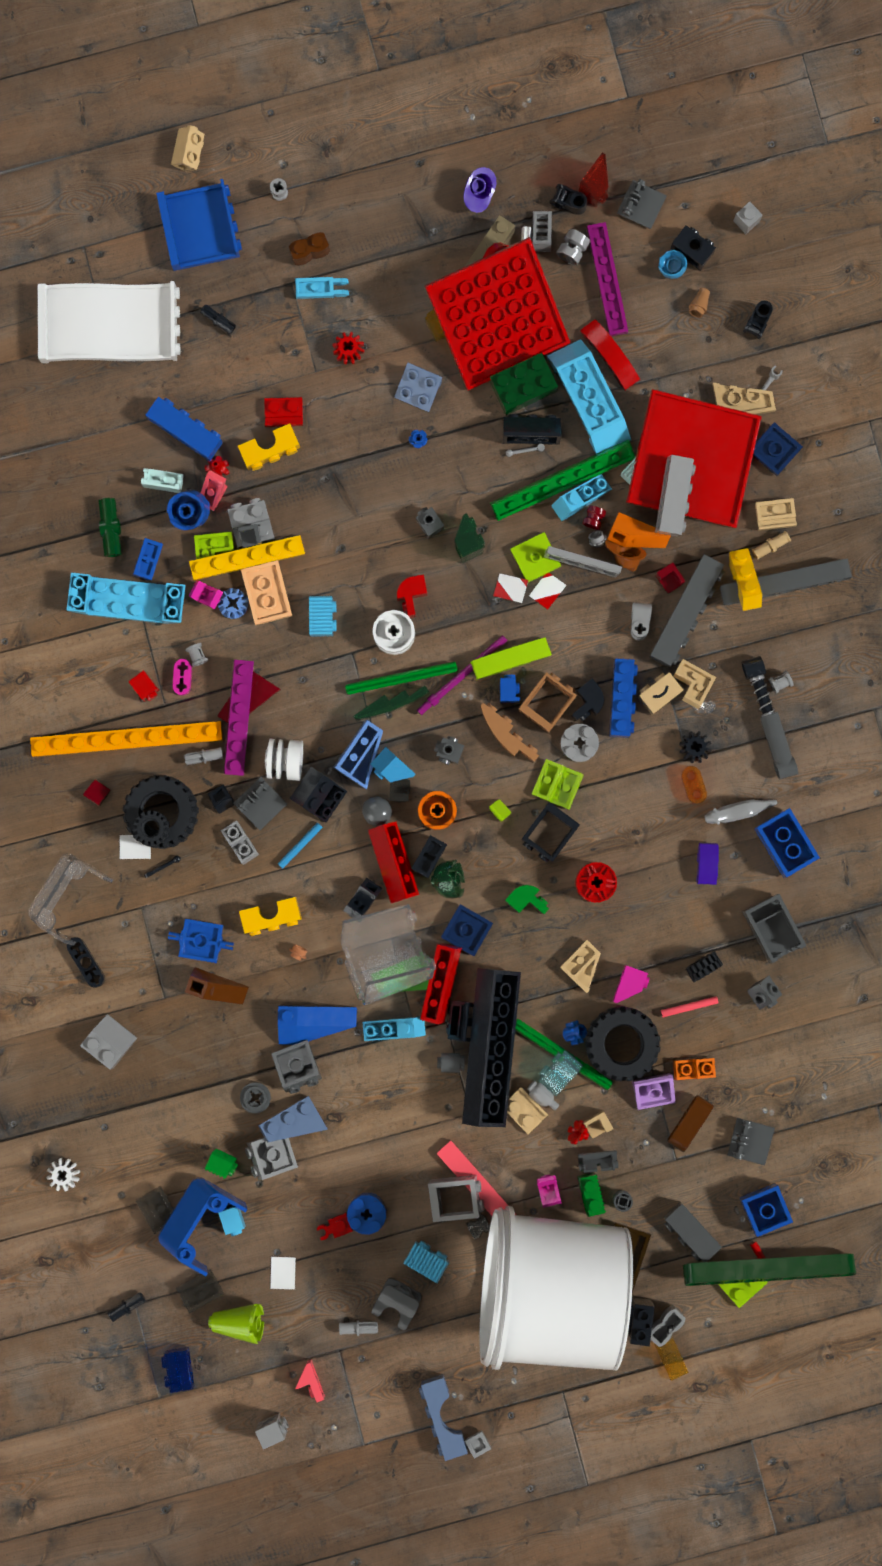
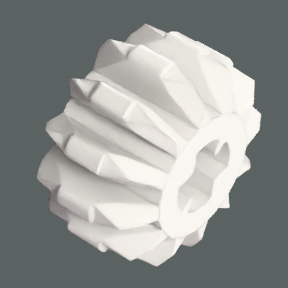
[47,1158,80,1191]

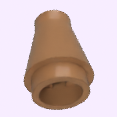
[689,288,710,318]

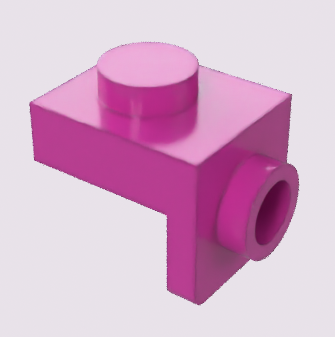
[189,580,223,609]
[537,1175,562,1208]

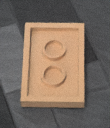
[241,560,292,625]

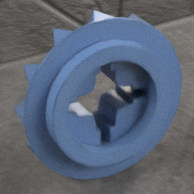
[218,588,248,619]

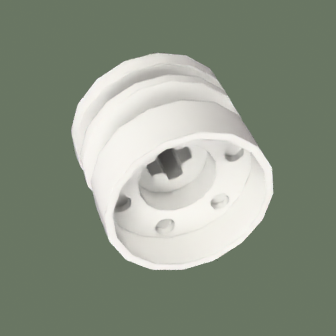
[265,739,303,781]

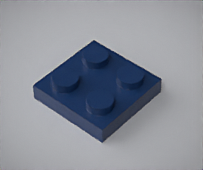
[753,422,803,476]
[441,904,493,956]

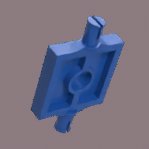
[168,919,234,963]

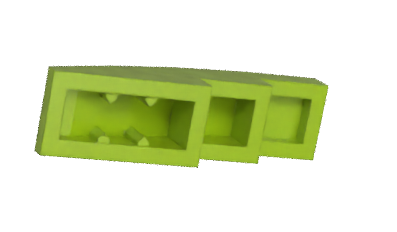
[471,637,552,679]

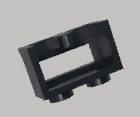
[446,1000,474,1042]

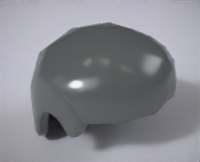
[362,796,392,827]

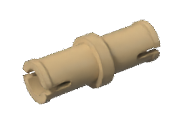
[752,531,791,560]

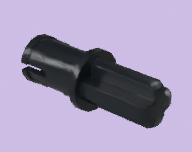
[200,305,236,335]
[107,1292,146,1322]

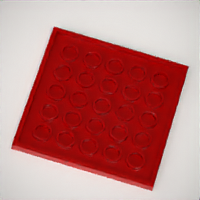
[424,237,571,391]

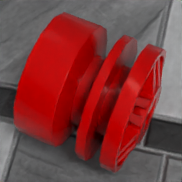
[575,862,617,903]

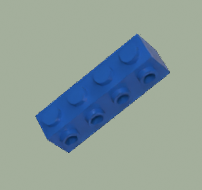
[145,397,223,461]
[609,658,638,738]

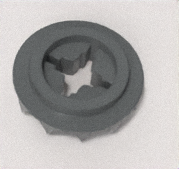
[240,1082,271,1113]

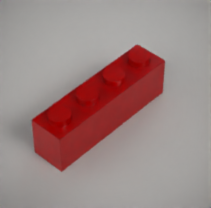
[368,821,419,904]
[420,943,462,1025]

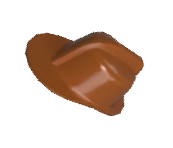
[605,539,647,572]

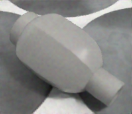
[527,1080,559,1111]

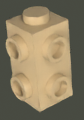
[171,125,205,172]

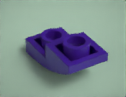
[696,843,719,885]

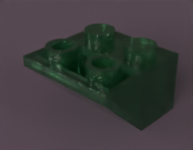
[454,513,485,563]

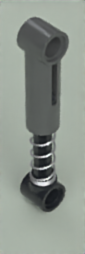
[741,656,798,780]

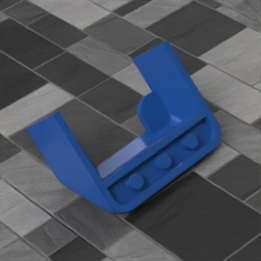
[159,1177,247,1277]

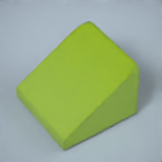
[489,799,511,822]

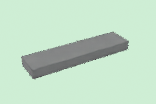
[544,546,622,578]

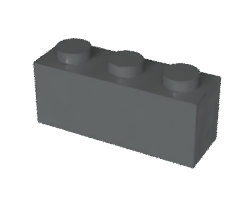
[663,1202,722,1262]

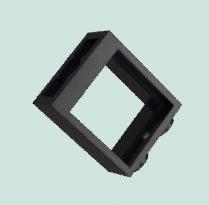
[521,802,580,863]
[627,1296,655,1347]

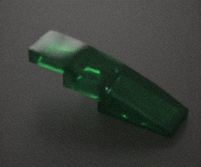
[353,686,430,721]

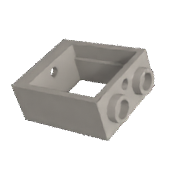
[428,1175,484,1222]

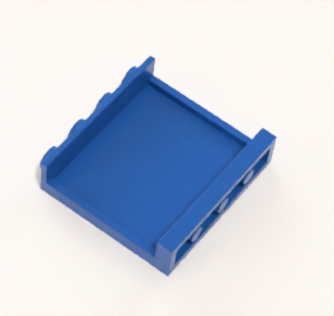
[156,179,242,271]

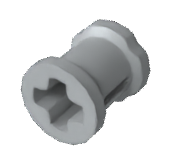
[270,178,288,201]
[185,643,208,667]
[769,670,794,694]

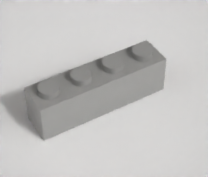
[655,455,695,537]

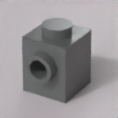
[416,507,444,539]

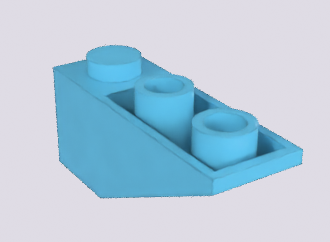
[551,474,612,521]
[362,1016,426,1041]

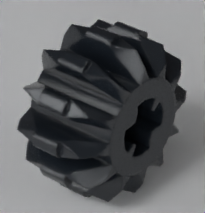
[679,731,712,763]

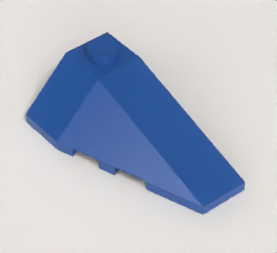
[278,1005,357,1045]

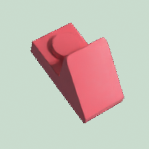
[201,471,227,511]
[295,1359,325,1403]

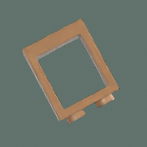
[518,672,577,734]

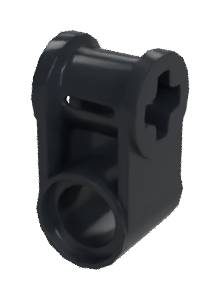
[550,184,587,215]
[743,300,773,340]

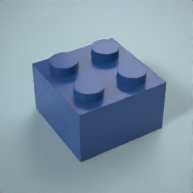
[739,1183,793,1237]

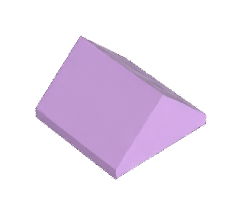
[632,1073,675,1110]

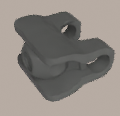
[371,1278,422,1331]

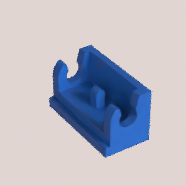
[132,538,163,581]

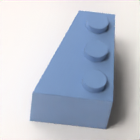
[333,720,383,789]

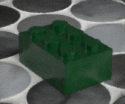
[490,353,558,416]

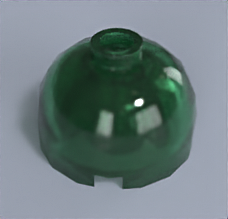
[431,859,465,899]

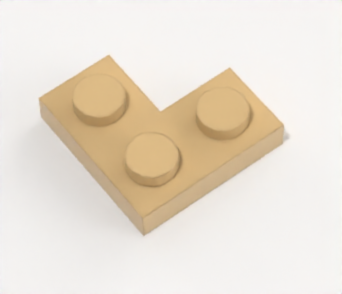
[673,659,716,709]

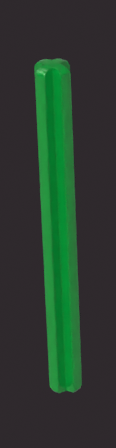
[345,662,457,695]
[515,1019,613,1090]

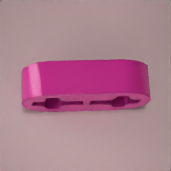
[173,659,192,696]

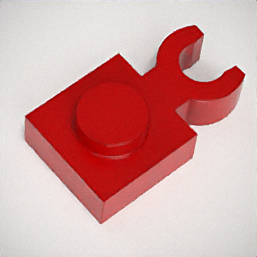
[316,1213,353,1240]

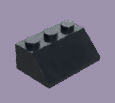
[503,414,561,445]

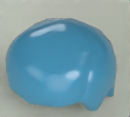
[658,250,687,279]

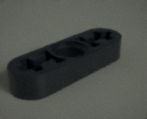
[67,937,105,988]

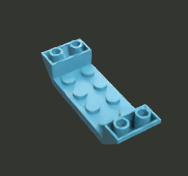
[547,339,631,454]
[67,573,186,624]

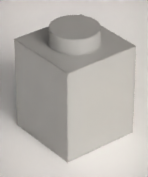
[733,202,763,234]

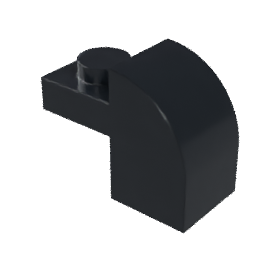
[571,678,604,721]
[343,878,382,921]

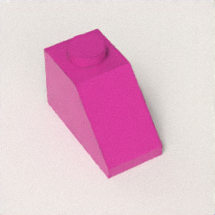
[612,965,650,1003]

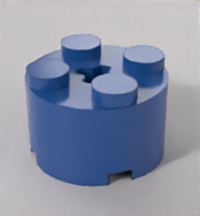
[167,490,210,530]
[347,1192,387,1235]

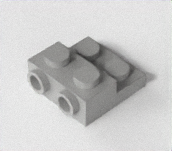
[228,498,275,549]
[245,1137,298,1180]

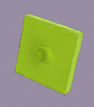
[510,532,561,583]

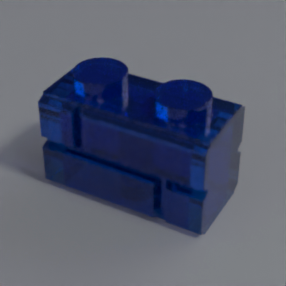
[161,1347,195,1393]

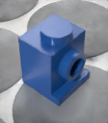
[500,675,520,703]

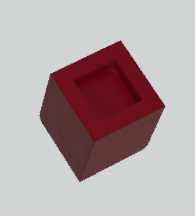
[655,562,685,594]

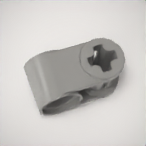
[631,603,652,641]

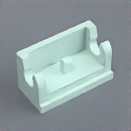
[141,468,184,493]

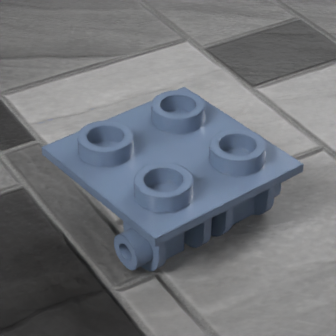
[394,362,443,412]

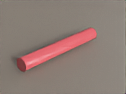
[660,996,718,1018]

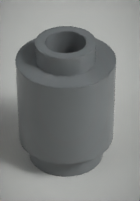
[437,1053,465,1073]

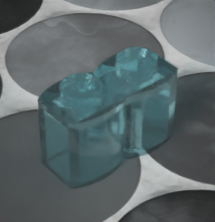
[539,1050,583,1096]

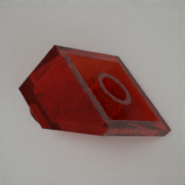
[579,152,609,208]

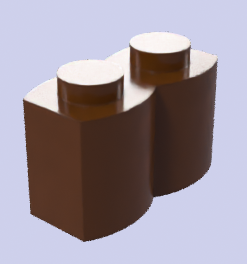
[289,232,330,266]

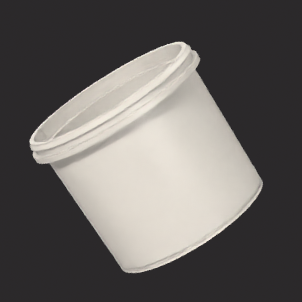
[479,1206,633,1371]

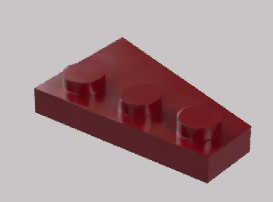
[217,671,281,723]

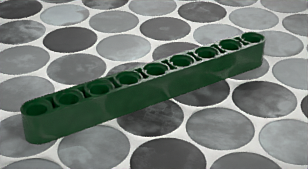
[683,1254,856,1286]

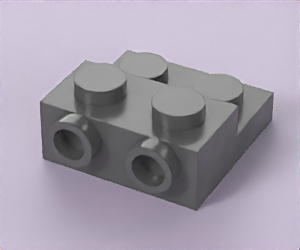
[271,1040,322,1094]

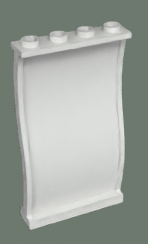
[38,281,180,363]

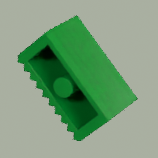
[205,1149,238,1179]
[577,1172,606,1217]

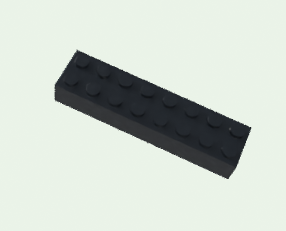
[462,968,521,1127]

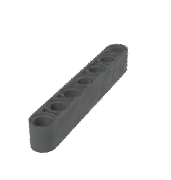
[720,559,852,606]

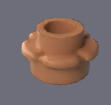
[289,944,308,961]

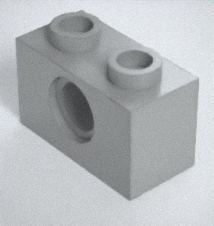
[255,1413,289,1450]

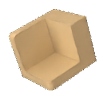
[584,1110,613,1138]

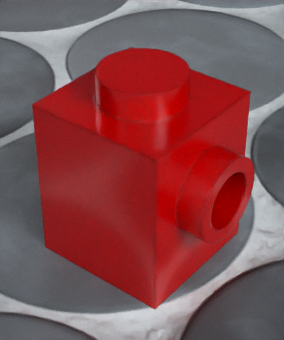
[128,670,160,702]

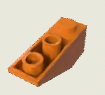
[607,512,671,548]

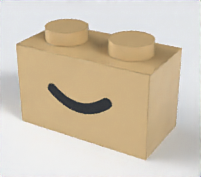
[638,672,684,715]

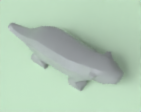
[705,799,777,825]

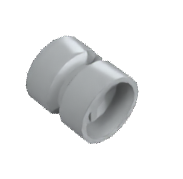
[556,229,590,266]

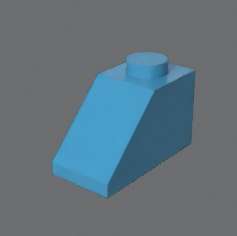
[370,747,415,782]

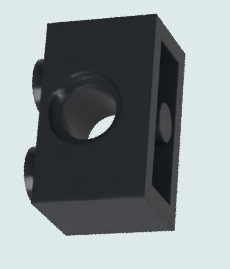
[670,225,716,271]

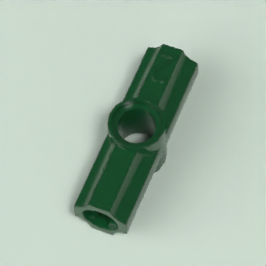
[99,498,121,557]

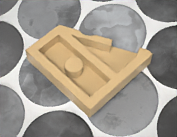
[560,940,601,993]

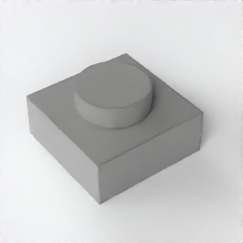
[465,1430,491,1459]

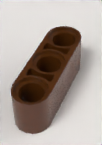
[667,1095,714,1152]

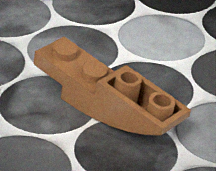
[480,703,539,763]

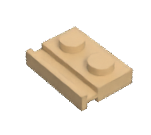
[755,498,797,531]
[507,1087,548,1134]

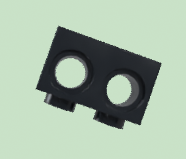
[411,835,447,879]

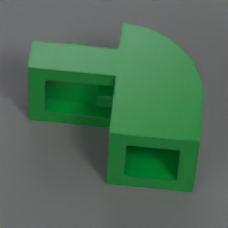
[505,885,549,915]

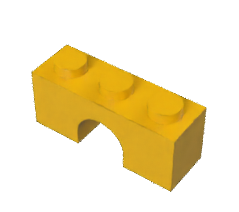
[238,423,300,471]
[729,548,762,611]
[239,897,302,936]

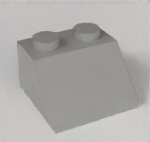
[80,1014,137,1070]

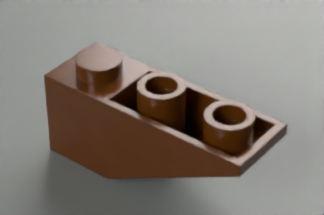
[185,967,249,1005]

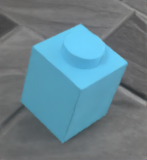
[218,1206,246,1236]

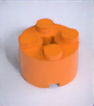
[418,791,457,830]

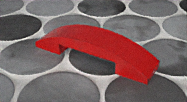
[580,319,640,391]

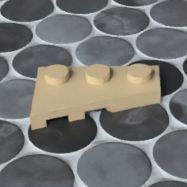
[712,383,776,415]

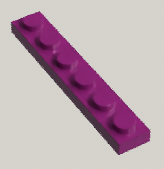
[587,222,628,337]
[224,659,254,776]

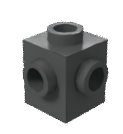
[434,736,464,765]
[747,976,782,1010]

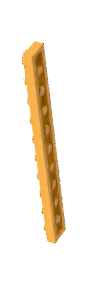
[30,721,223,757]

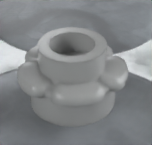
[588,530,607,547]

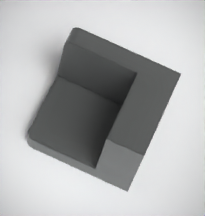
[238,524,262,548]

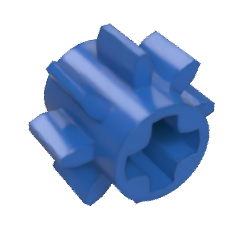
[563,1020,587,1045]

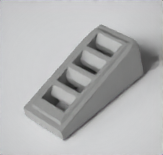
[532,211,552,252]

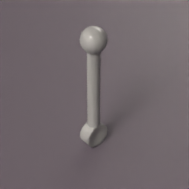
[506,444,545,457]

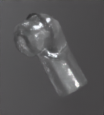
[692,700,716,714]

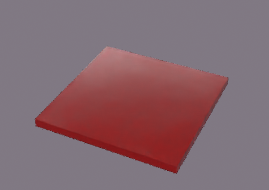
[626,389,762,528]

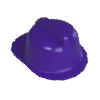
[463,167,497,213]

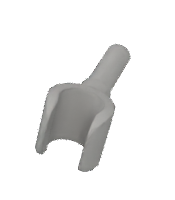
[761,366,782,390]

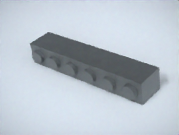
[649,554,725,668]

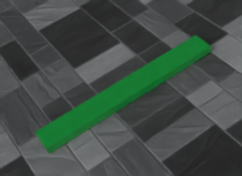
[490,440,635,521]

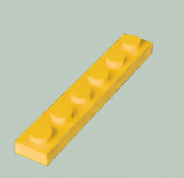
[189,535,305,581]

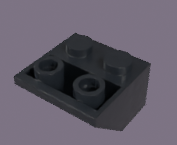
[290,767,347,823]

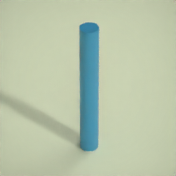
[277,822,323,869]

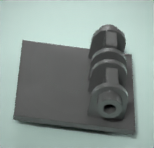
[617,179,667,229]
[233,777,287,830]
[727,1118,775,1165]

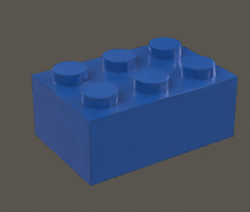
[754,808,820,878]

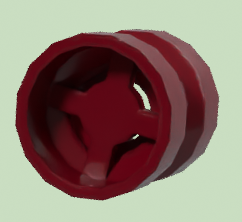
[582,505,606,530]

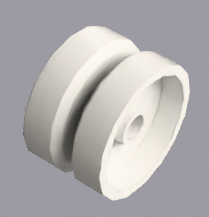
[373,610,415,655]

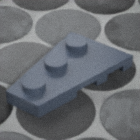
[258,1096,328,1143]

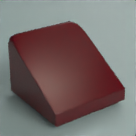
[83,780,111,806]

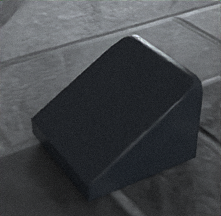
[207,784,234,814]

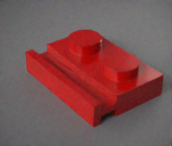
[264,397,303,427]

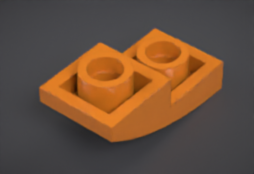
[673,1058,716,1080]

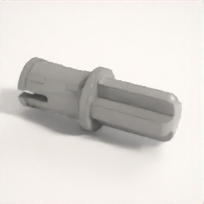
[184,747,223,765]
[339,1320,378,1336]

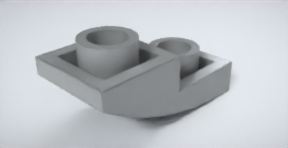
[221,820,259,865]

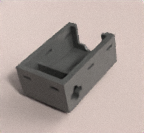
[742,894,807,963]

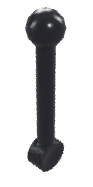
[144,855,181,878]

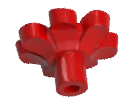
[205,456,230,477]
[568,1120,589,1145]

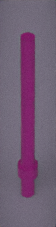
[417,635,507,715]

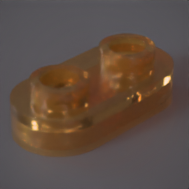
[681,766,707,804]

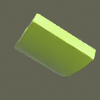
[532,759,584,810]

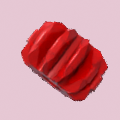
[332,332,364,365]

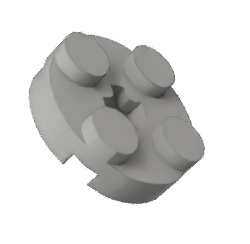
[560,724,599,762]

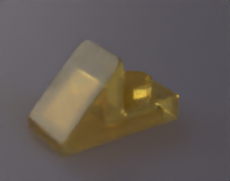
[654,1336,689,1381]

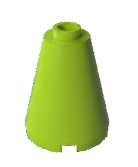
[208,1304,264,1344]

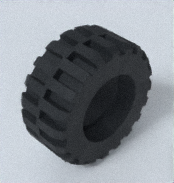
[123,775,199,849]
[585,1006,661,1082]

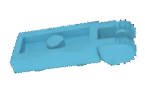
[295,277,349,299]

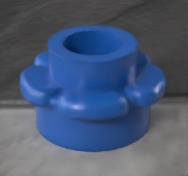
[409,430,428,448]

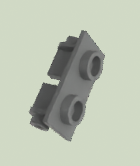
[578,1150,618,1173]

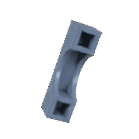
[419,1374,468,1461]

